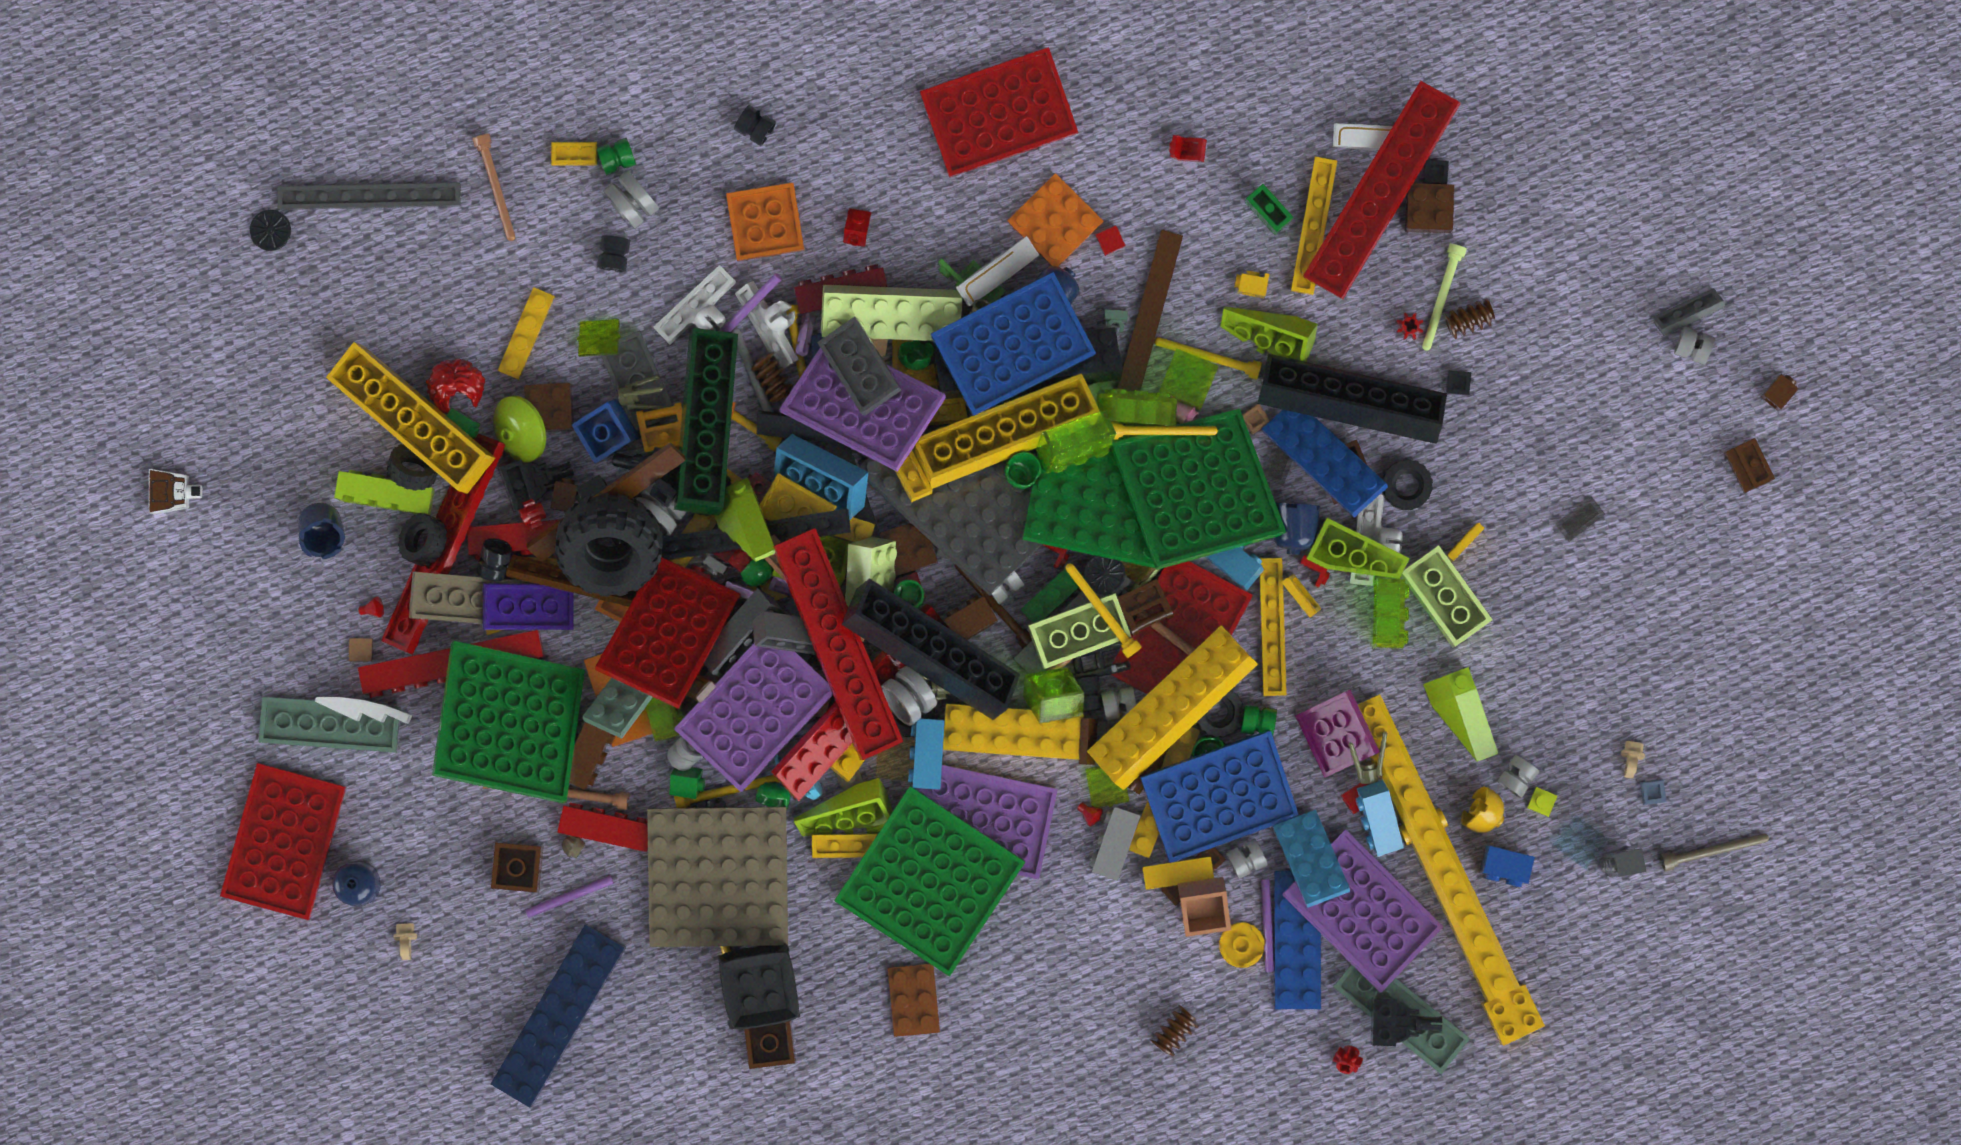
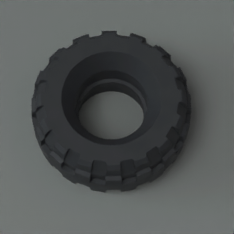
[555,493,663,597]

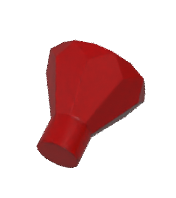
[358,596,384,618]
[1077,802,1103,827]

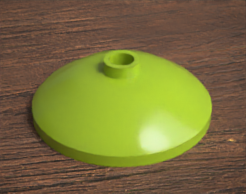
[493,395,546,463]

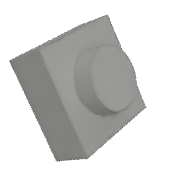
[703,555,728,577]

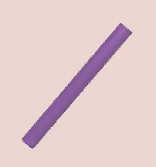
[719,273,782,332]
[525,875,614,918]
[1260,879,1275,972]

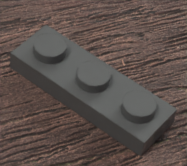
[1652,288,1725,336]

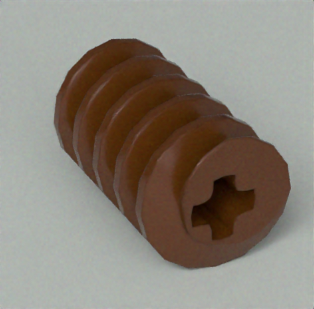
[1444,298,1495,339]
[751,351,793,404]
[1150,1005,1199,1056]

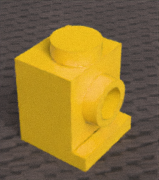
[1234,271,1269,299]

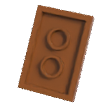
[888,964,940,1037]

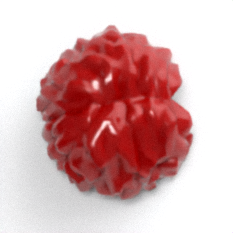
[426,358,486,414]

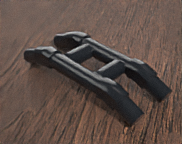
[1051,641,1131,687]

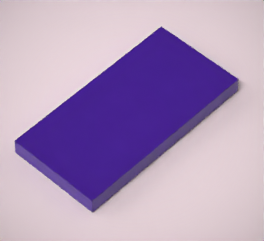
[483,584,574,630]

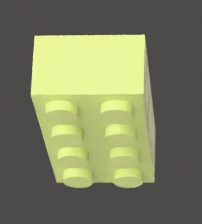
[845,537,897,607]
[1401,545,1493,648]
[1027,593,1131,669]

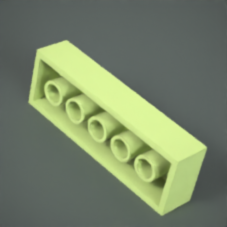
[821,285,962,341]

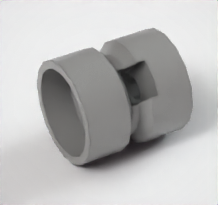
[1674,327,1715,365]
[1101,686,1136,721]
[667,736,703,771]
[1497,755,1540,798]
[1226,839,1268,879]

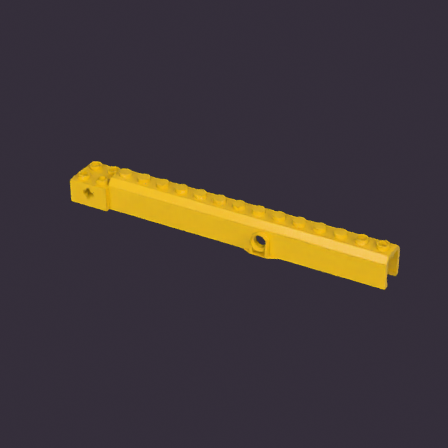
[1358,694,1545,1046]

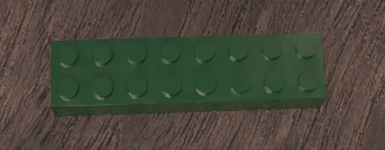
[674,328,738,516]

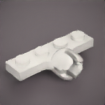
[653,265,736,345]
[735,281,799,370]
[1350,495,1403,586]

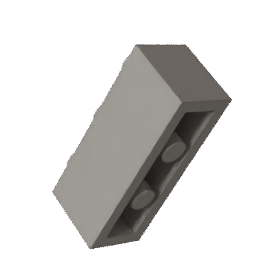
[1089,807,1140,881]

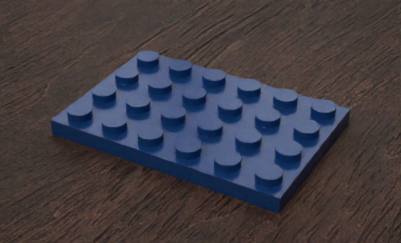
[931,272,1096,416]
[1140,730,1299,863]

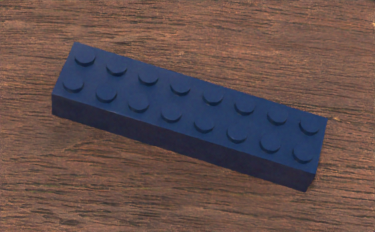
[490,924,627,1108]

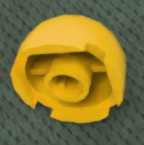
[1461,786,1505,833]

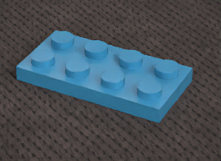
[1273,810,1350,908]

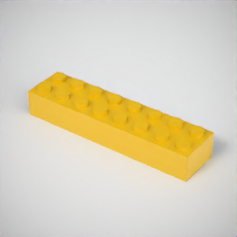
[326,342,495,494]
[912,373,1100,489]
[1087,625,1258,790]

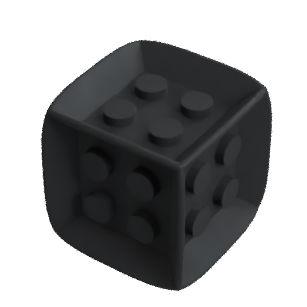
[717,944,800,1030]

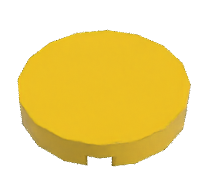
[1219,922,1265,968]

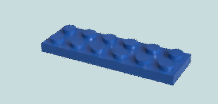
[1262,410,1388,517]
[1274,871,1321,1009]

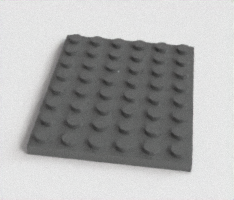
[859,403,1043,596]

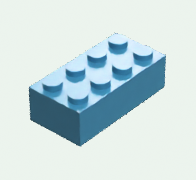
[773,434,868,520]

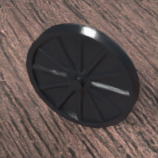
[250,210,291,251]
[1084,555,1125,595]

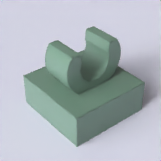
[1104,309,1128,333]

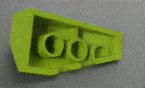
[1307,518,1410,579]

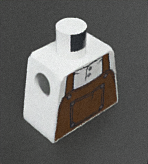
[149,469,202,514]

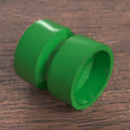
[597,137,636,176]
[894,580,924,609]
[1241,704,1277,736]

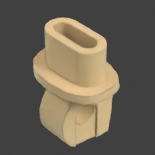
[1621,741,1645,779]
[393,923,417,960]

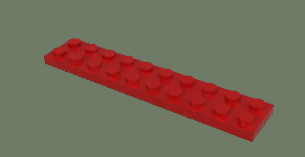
[1303,80,1461,300]
[381,434,506,655]
[773,528,904,760]
[771,603,948,801]

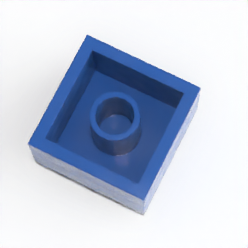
[572,399,640,464]
[1479,846,1535,887]

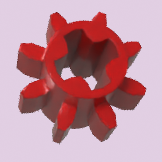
[1396,313,1424,340]
[519,499,546,529]
[1333,1045,1363,1074]

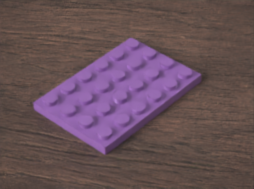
[780,348,946,472]
[674,643,833,792]
[917,765,1058,879]
[1282,829,1443,993]

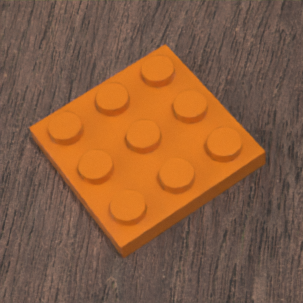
[1007,173,1104,267]
[726,183,805,262]

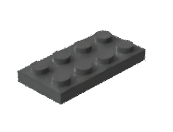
[817,317,902,416]
[598,330,674,432]

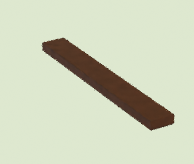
[1113,230,1183,411]
[527,442,685,562]

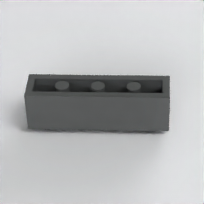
[704,588,785,678]
[752,610,817,655]
[1600,849,1647,877]

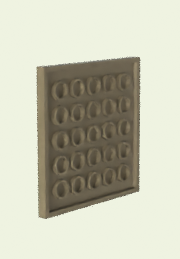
[647,806,788,947]

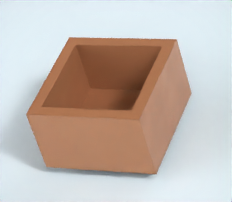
[1178,877,1231,937]

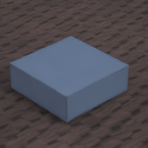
[1640,779,1667,805]

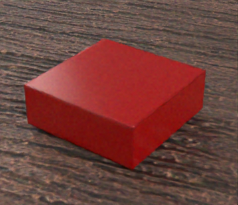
[1095,225,1126,256]

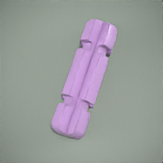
[795,312,816,356]

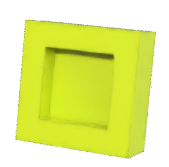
[1527,787,1557,817]

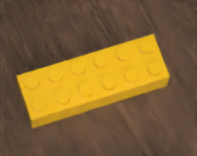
[943,704,1084,760]

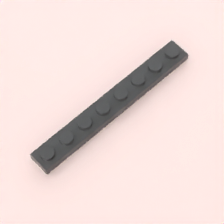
[277,183,461,210]

